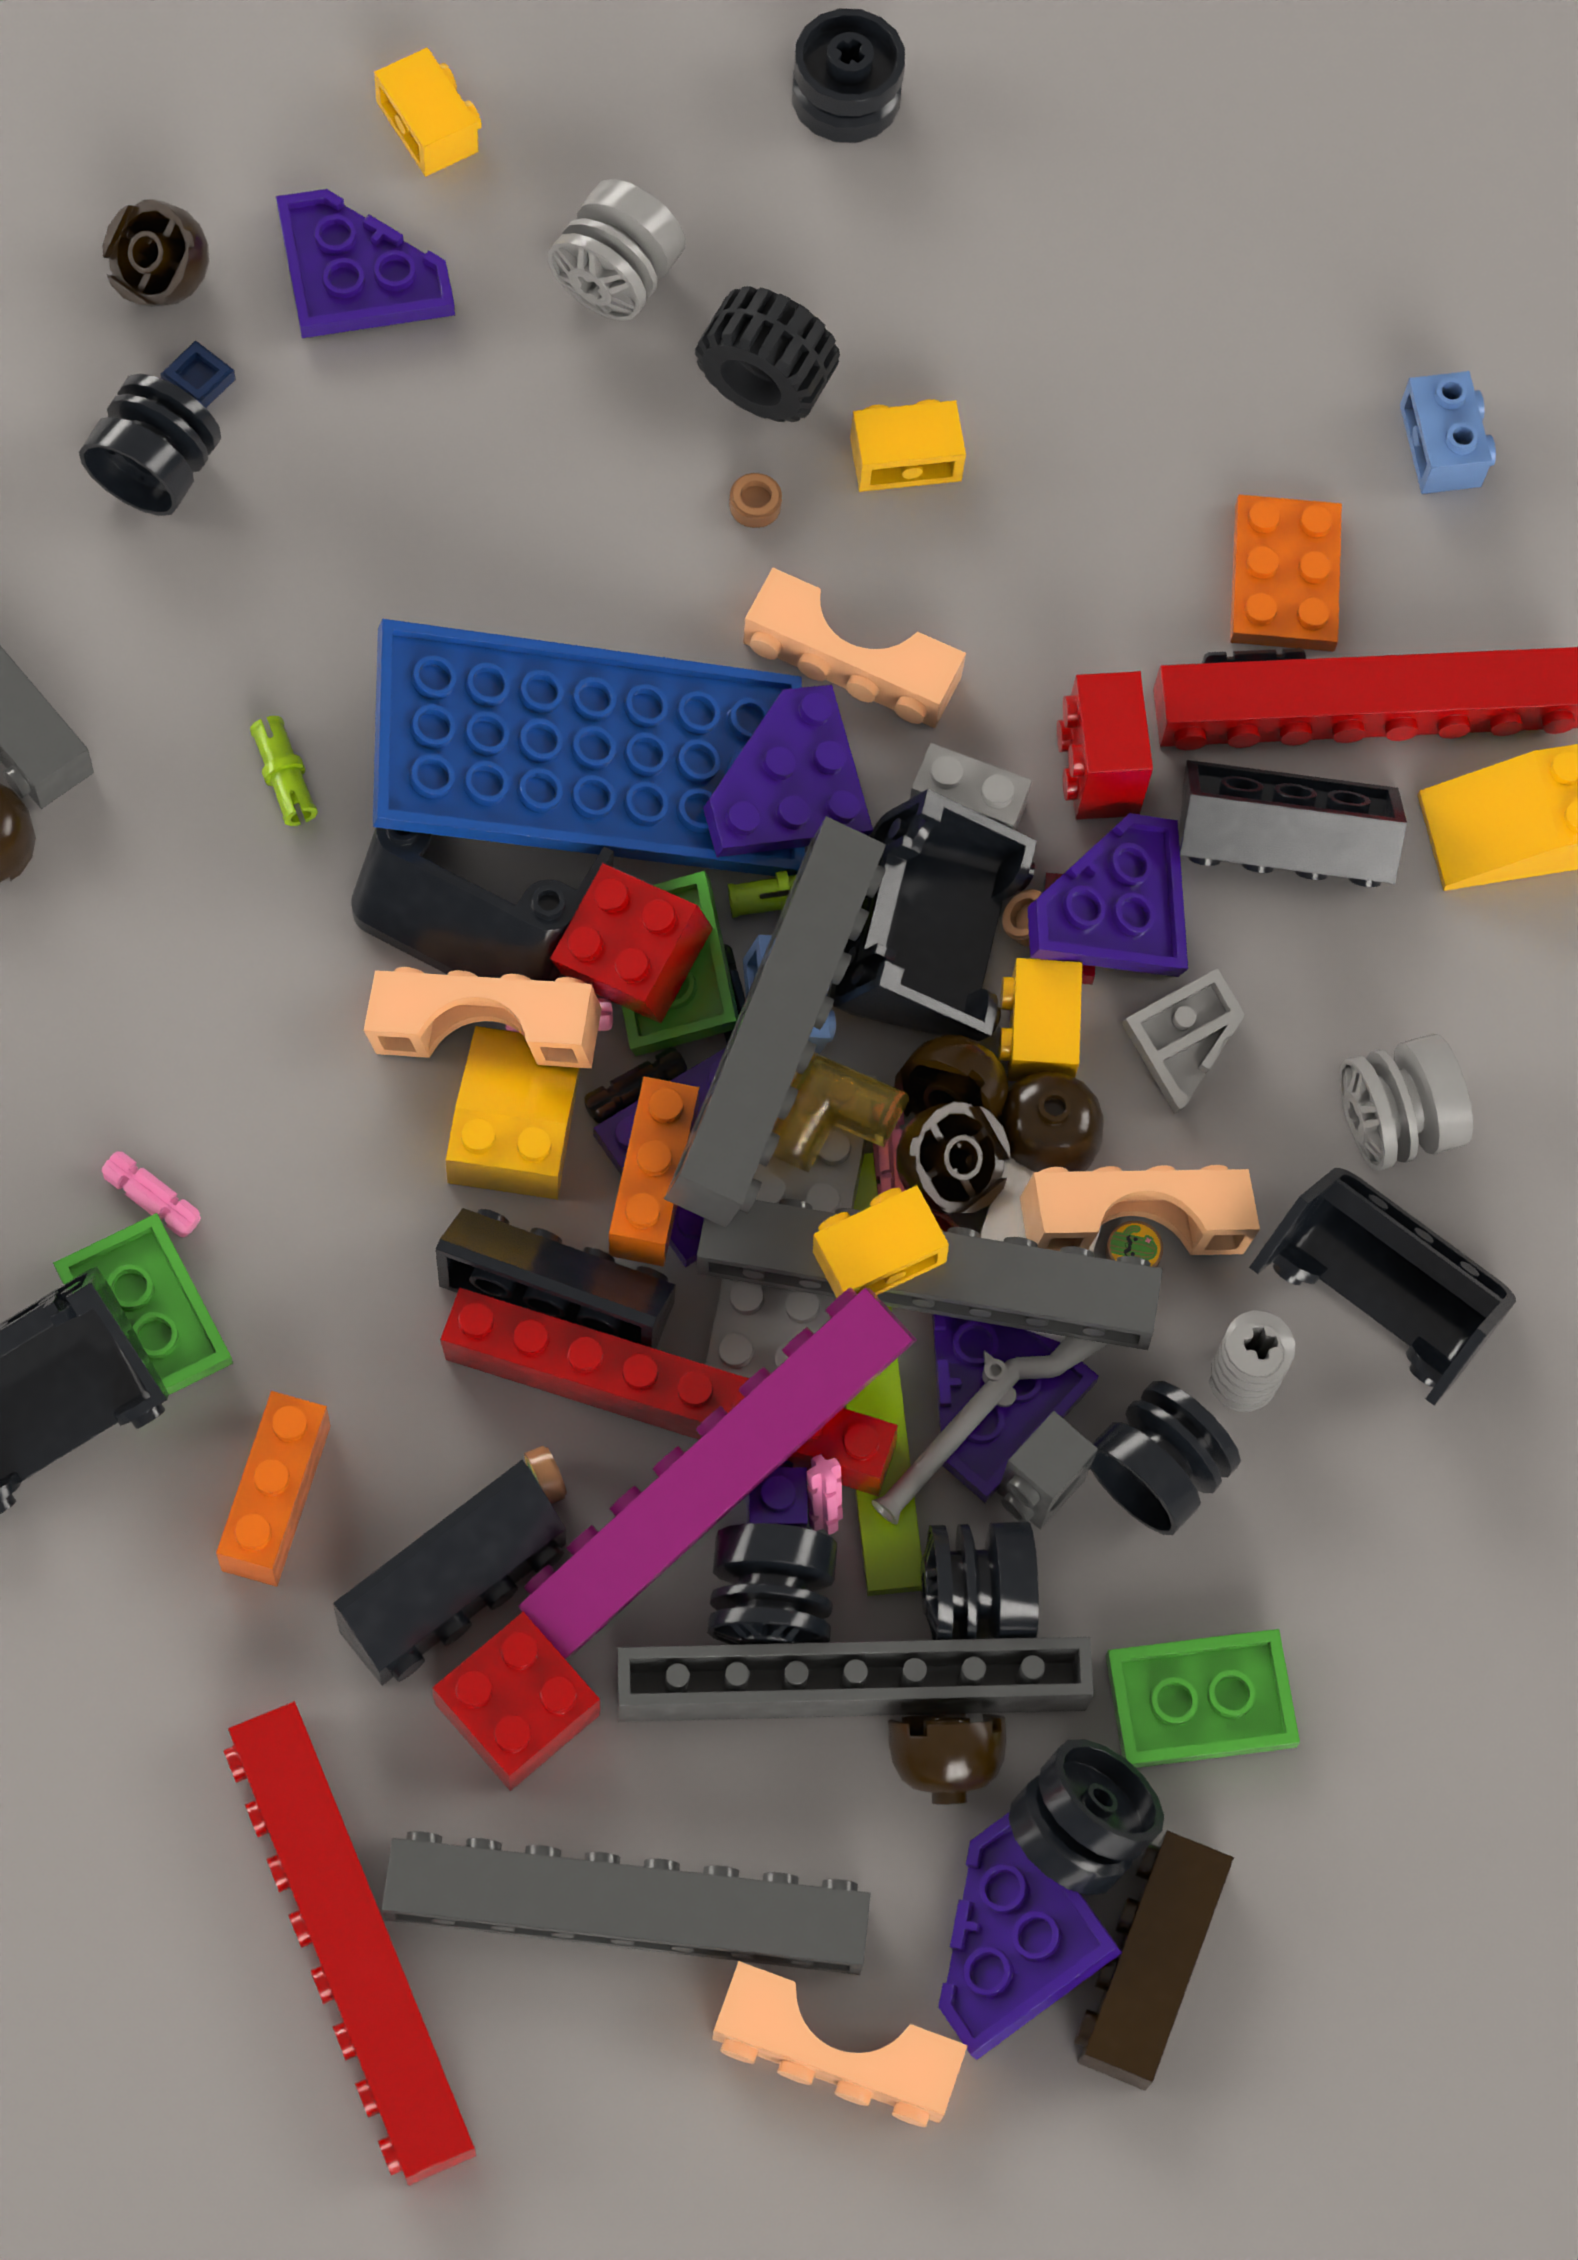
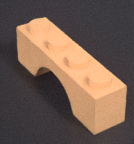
[743,568,966,728]
[363,967,602,1069]
[1020,1165,1260,1255]
[712,1961,968,2127]

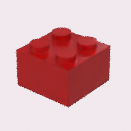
[1057,671,1153,820]
[550,863,713,1023]
[432,1612,600,1791]

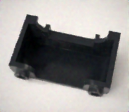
[830,789,1037,1042]
[0,1267,169,1514]

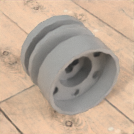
[548,179,685,321]
[1339,1033,1474,1171]

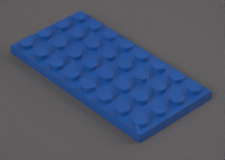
[373,619,805,876]

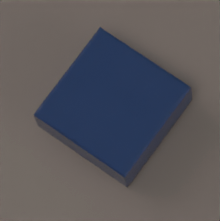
[160,340,236,408]

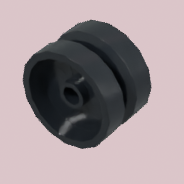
[792,8,905,143]
[1008,1739,1164,1895]

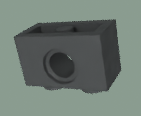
[997,1411,1098,1530]

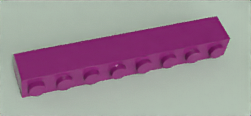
[518,1287,917,1659]

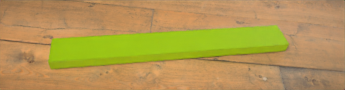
[845,1153,922,1596]

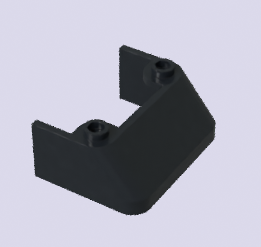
[351,828,614,982]
[1249,1168,1516,1406]

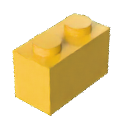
[374,47,482,177]
[850,399,966,492]
[998,958,1082,1081]
[813,1185,949,1298]

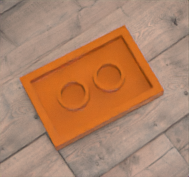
[1230,494,1342,652]

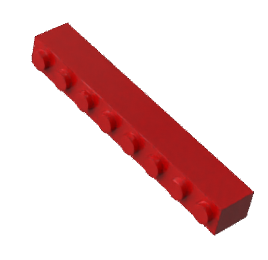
[1153,647,1578,751]
[440,1287,898,1497]
[223,1701,476,2186]

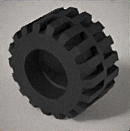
[695,286,840,422]

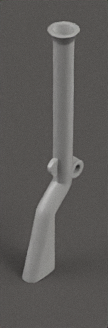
[871,1337,1109,1524]

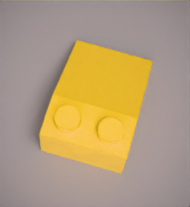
[1418,744,1578,891]
[445,1026,581,1200]

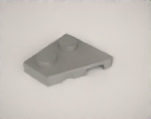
[1121,968,1245,1114]

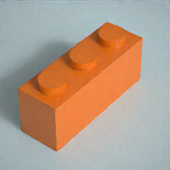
[609,1076,699,1267]
[216,1391,331,1587]

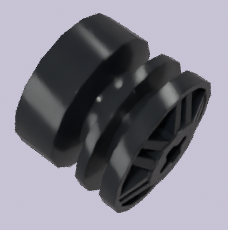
[79,373,221,516]
[1090,1381,1241,1535]
[921,1521,1039,1640]
[707,1523,838,1645]

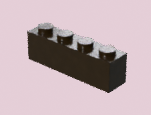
[1074,1830,1234,2091]

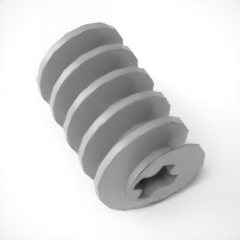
[1209,1310,1295,1412]

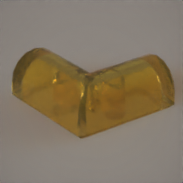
[772,1052,909,1173]

